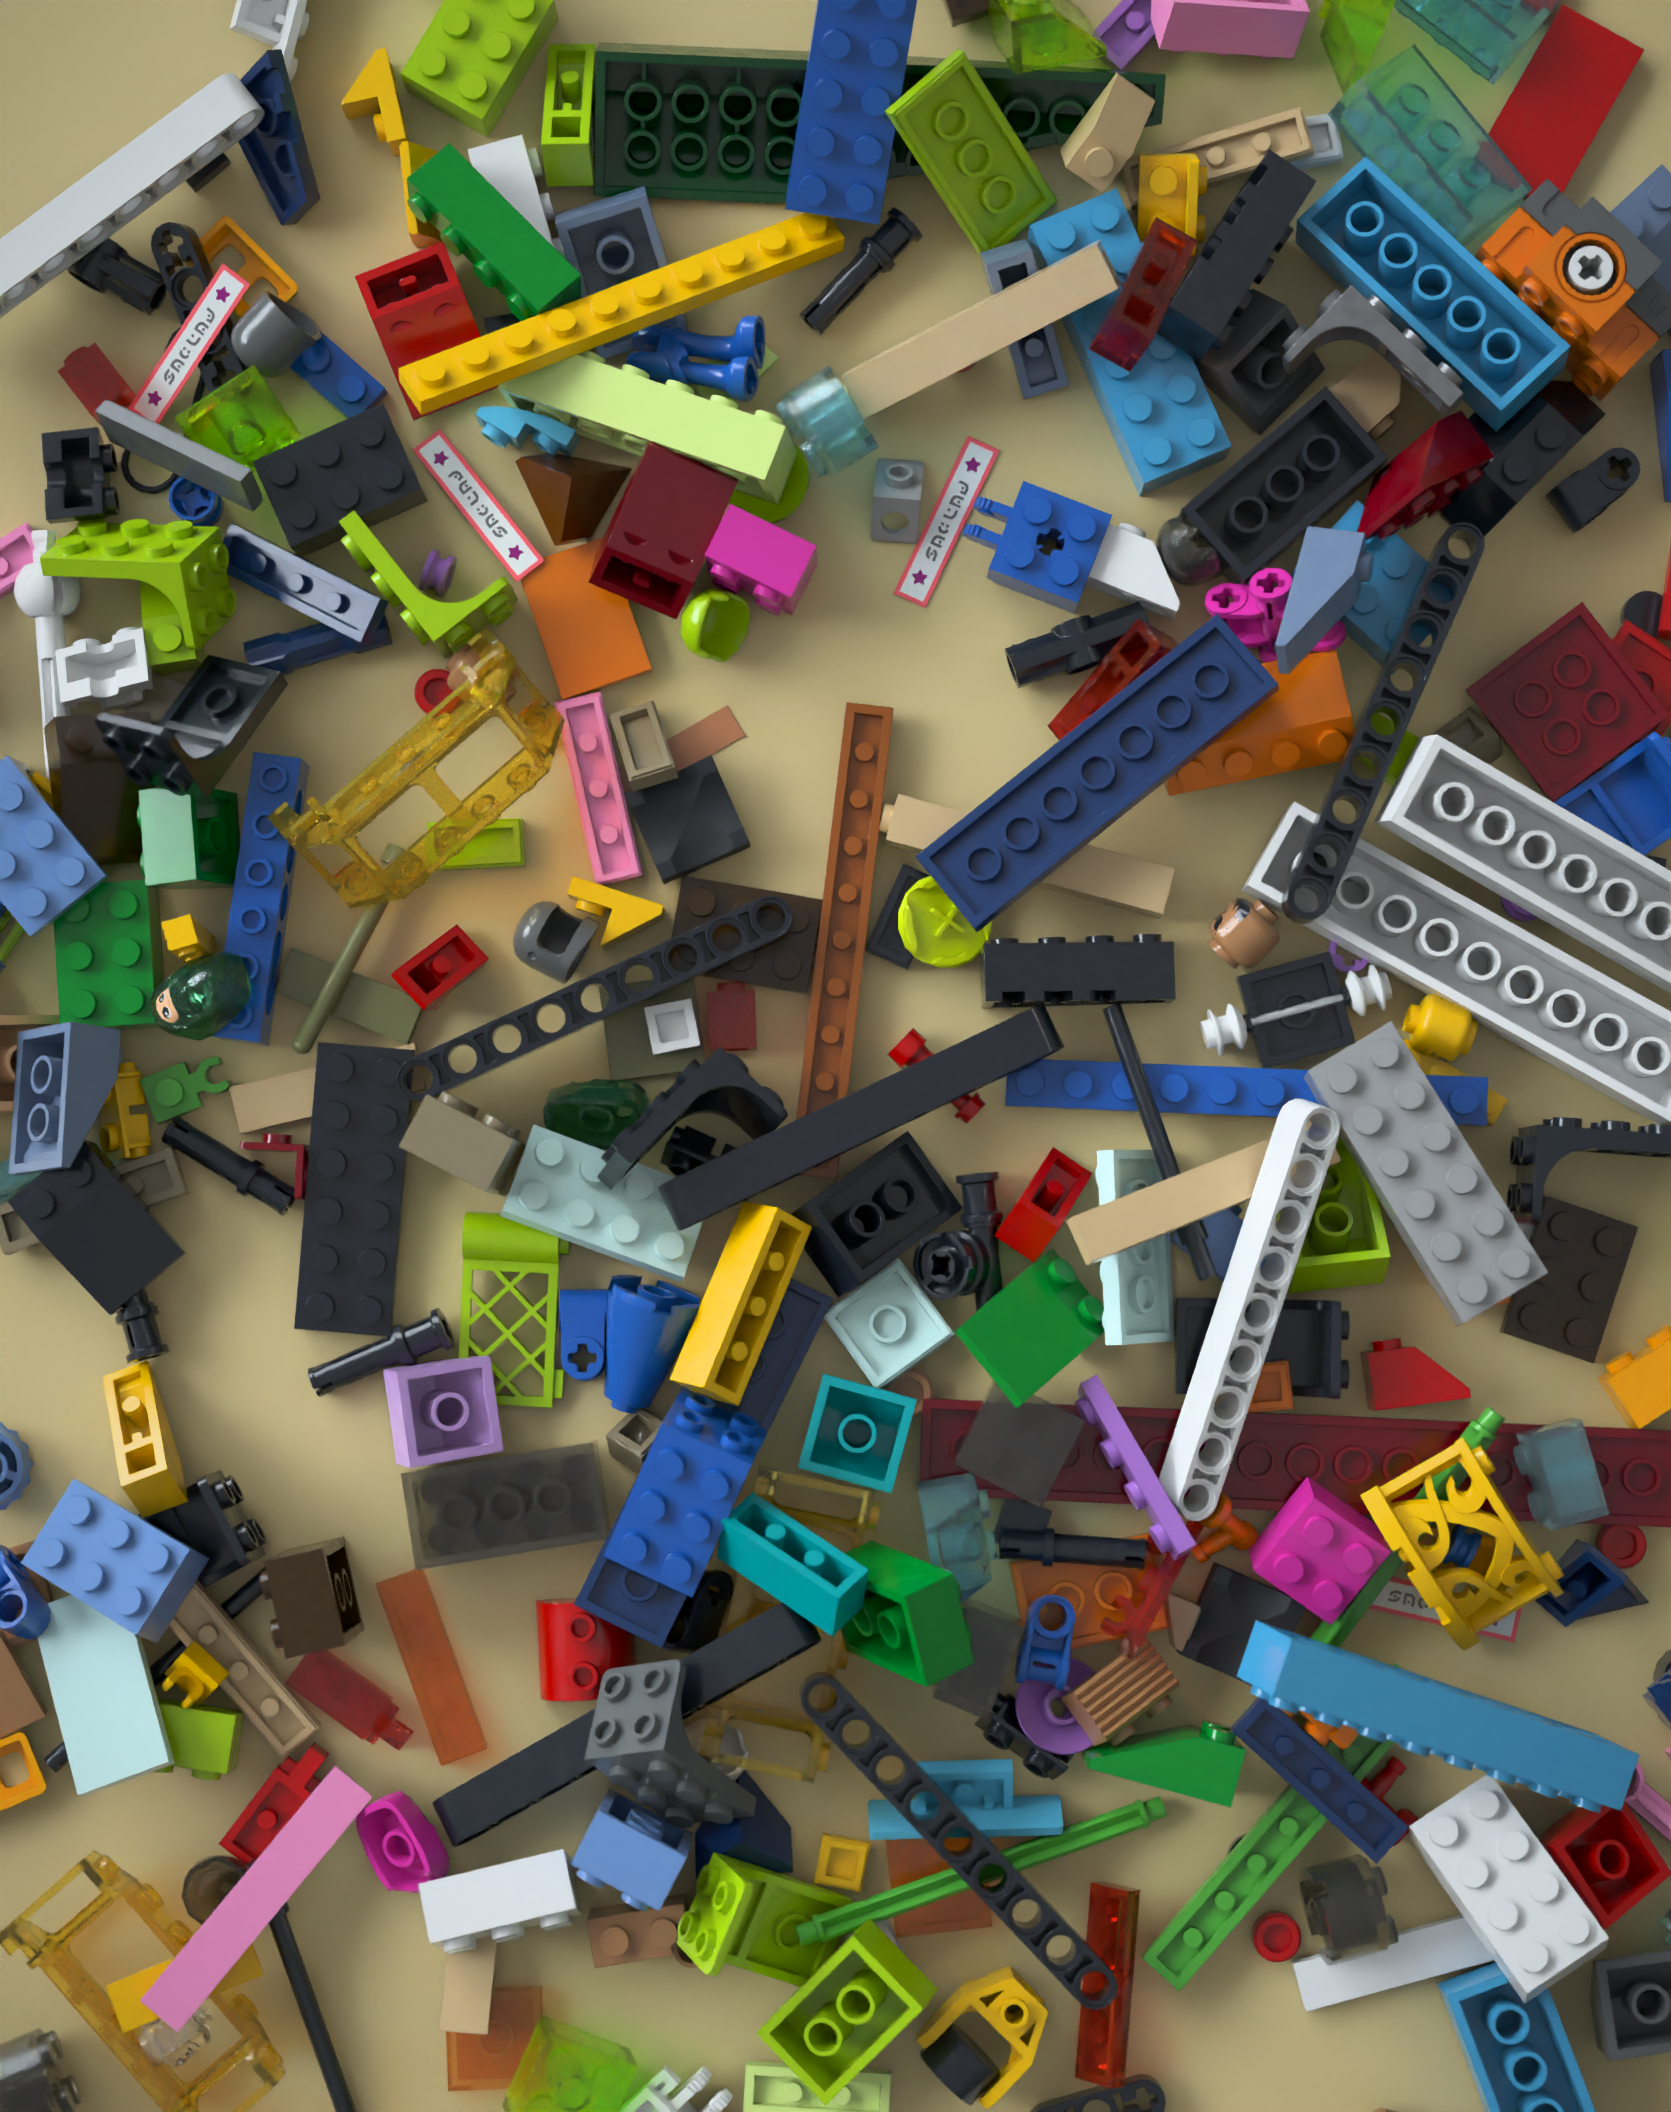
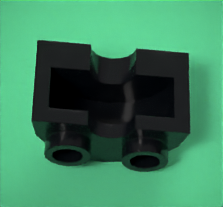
[42,427,120,524]

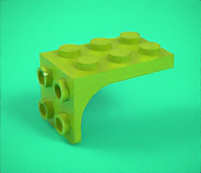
[339,510,518,658]
[40,518,237,650]
[676,1852,854,1987]

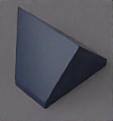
[1535,1539,1649,1627]
[695,1769,793,1879]

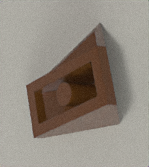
[515,453,632,546]

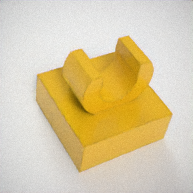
[162,1640,230,1709]

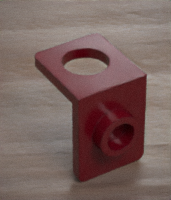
[240,1134,309,1200]

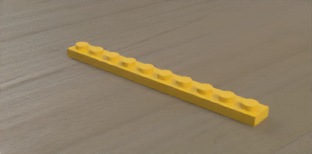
[398,213,845,415]

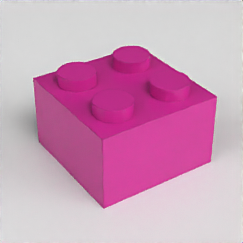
[705,504,817,616]
[1248,1476,1391,1625]

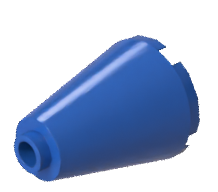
[604,1274,701,1414]

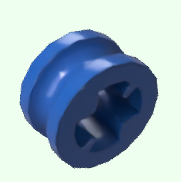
[1442,1524,1482,1568]

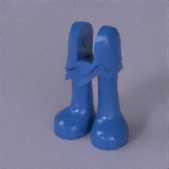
[625,315,765,402]

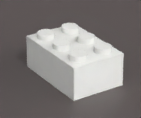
[418,1849,582,1955]

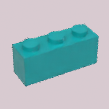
[717,1492,869,1637]

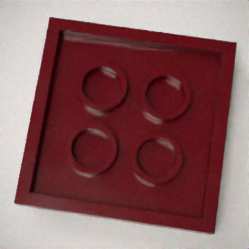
[1465,602,1670,802]

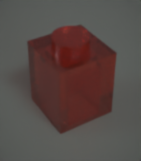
[57,343,136,427]
[707,982,758,1052]

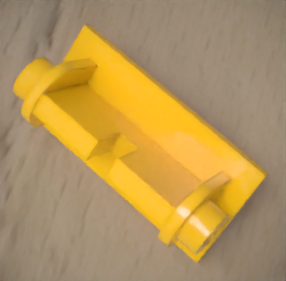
[99,1062,152,1162]

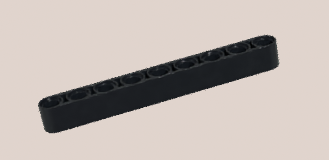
[1281,522,1485,924]
[396,895,793,1102]
[658,1004,1065,1231]
[432,1602,822,1847]
[800,1672,1118,2010]

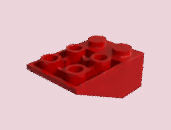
[355,242,498,421]

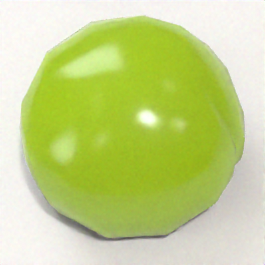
[680,588,750,662]

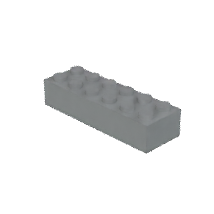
[1303,1021,1548,1326]

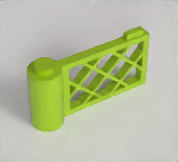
[459,1212,571,1408]

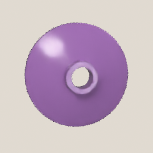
[1015,1658,1094,1755]

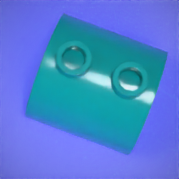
[798,1373,917,1494]

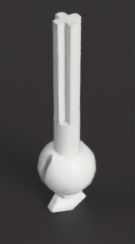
[14,530,81,778]

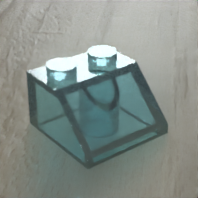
[917,1472,998,1604]

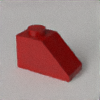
[994,1147,1093,1262]
[1360,1338,1471,1411]

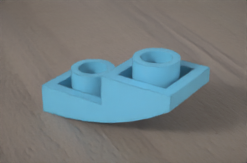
[475,406,579,456]

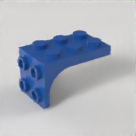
[1554,732,1671,856]
[603,1392,767,1597]

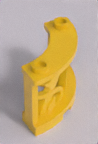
[1360,1437,1564,1651]

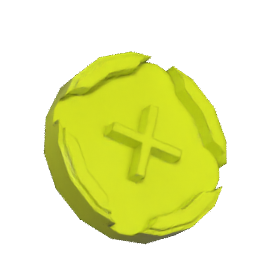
[898,876,992,968]

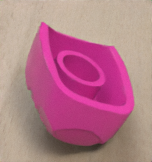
[356,1791,449,1893]

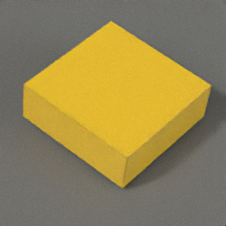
[814,1832,870,1892]

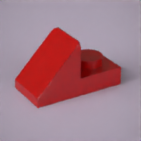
[391,924,489,1011]

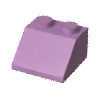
[383,1355,504,1468]

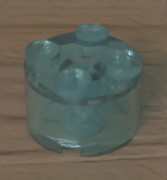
[775,365,879,478]

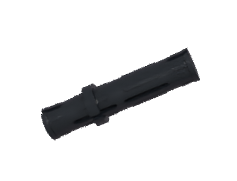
[161,1116,295,1216]
[999,1528,1146,1570]

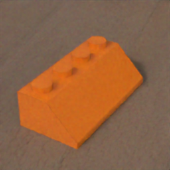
[1164,649,1356,796]

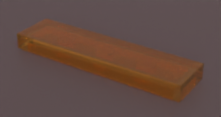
[375,1566,488,1766]

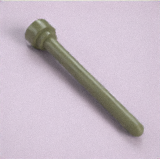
[293,843,422,1054]

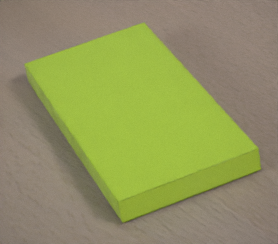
[885,49,1058,258]

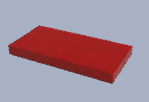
[1468,4,1644,200]

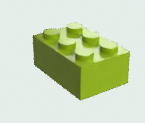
[400,0,558,138]
[756,1918,938,2106]

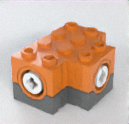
[1475,178,1671,401]

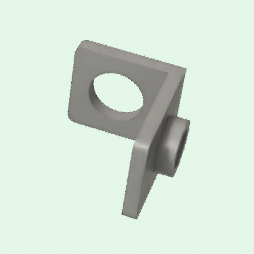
[871,458,924,543]

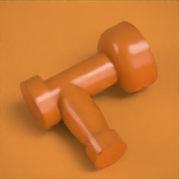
[1192,1491,1258,1564]

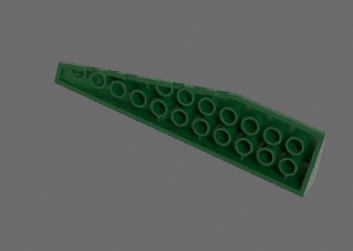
[594,42,1166,203]

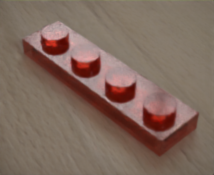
[1075,1881,1140,2089]

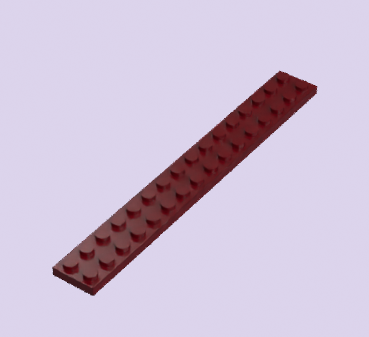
[919,1398,1671,1527]

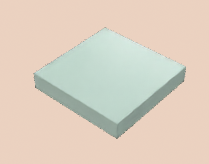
[824,1258,956,1390]

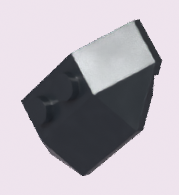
[1440,380,1606,537]

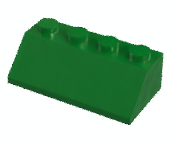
[407,143,581,321]

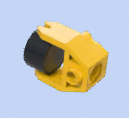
[916,1966,1048,2110]

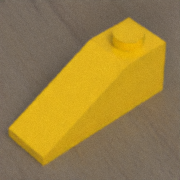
[103,1360,188,1518]

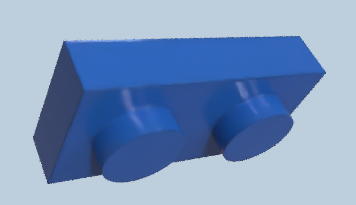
[290,332,388,419]

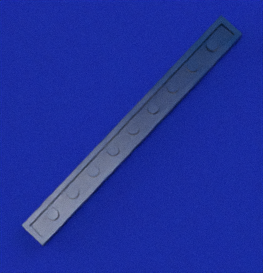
[1005,1059,1488,1126]

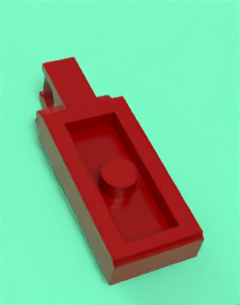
[219,1742,330,1866]

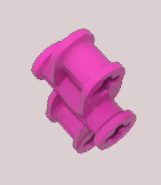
[1205,568,1346,662]

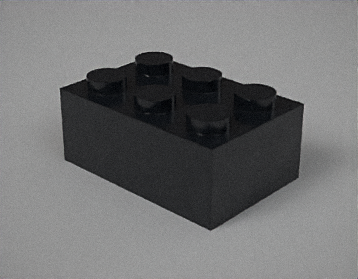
[252,403,428,557]

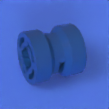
[168,476,224,527]

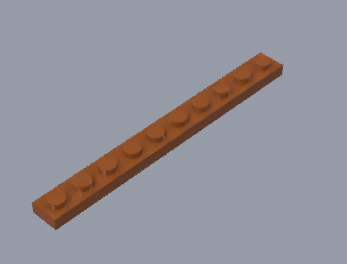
[796,702,894,1180]

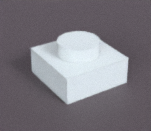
[644,998,701,1056]

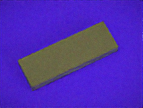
[274,948,423,1044]

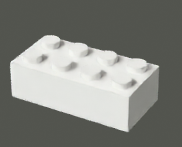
[1409,1775,1609,2003]

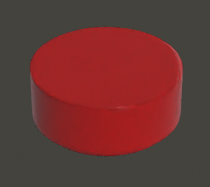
[414,669,463,718]
[1595,1525,1647,1569]
[1251,1910,1302,1963]

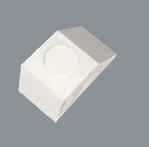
[1085,523,1180,620]

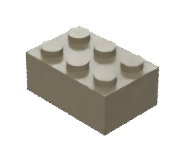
[399,1091,525,1195]

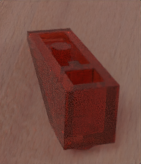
[1089,217,1198,372]
[1048,618,1179,740]

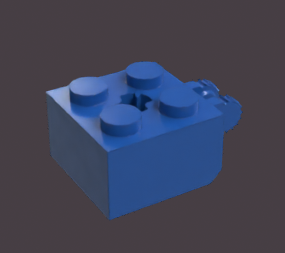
[962,481,1112,614]

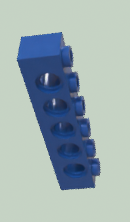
[212,752,310,1046]

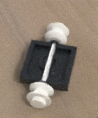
[1200,951,1392,1068]

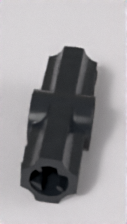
[67,238,167,316]
[1005,601,1153,689]

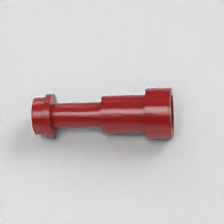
[888,1028,986,1124]

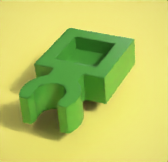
[140,1057,232,1125]

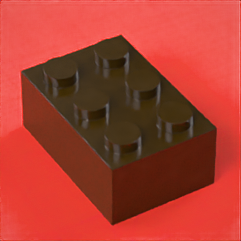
[260,1536,364,1659]

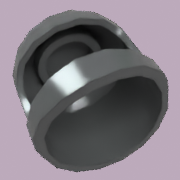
[231,291,321,378]
[513,901,600,984]

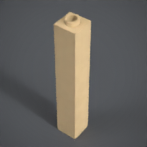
[840,240,1121,420]
[879,794,1175,919]

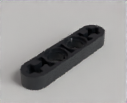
[151,222,253,400]

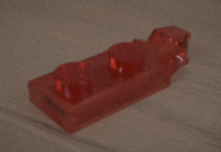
[285,1650,414,1751]

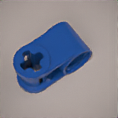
[559,1289,608,1381]
[0,1545,51,1640]
[1014,1595,1075,1691]

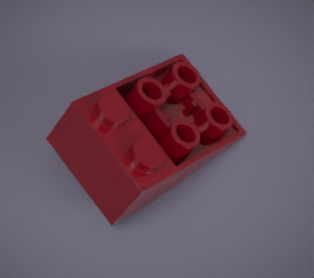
[1357,410,1495,541]
[588,441,738,619]

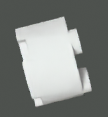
[55,627,153,711]

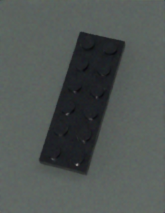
[294,1042,415,1336]

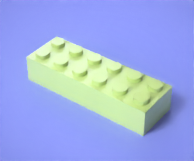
[498,351,797,505]

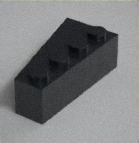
[1152,149,1316,362]
[980,934,1176,1009]

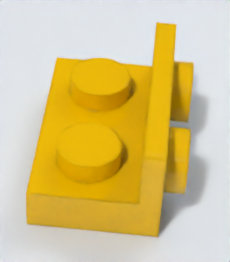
[1136,153,1207,256]

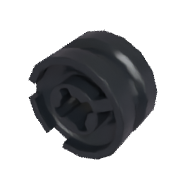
[913,1229,990,1300]

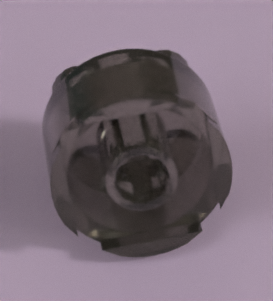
[1299,1854,1398,1966]
[0,2028,81,2112]

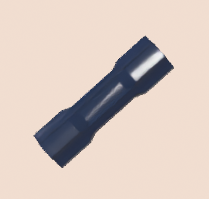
[243,613,393,676]

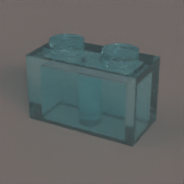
[1513,1418,1609,1531]

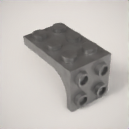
[1282,285,1463,417]

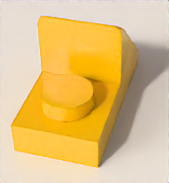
[341,47,409,157]
[567,876,666,949]

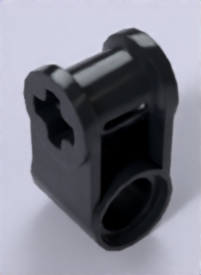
[1545,447,1640,533]
[662,1569,734,1654]

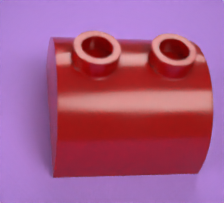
[536,1598,636,1701]
[1539,1800,1671,1930]

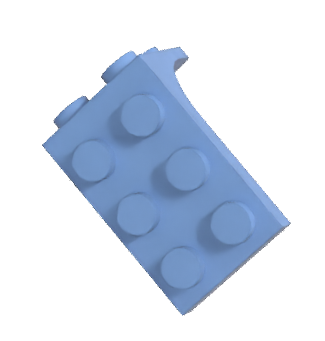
[0,756,109,937]

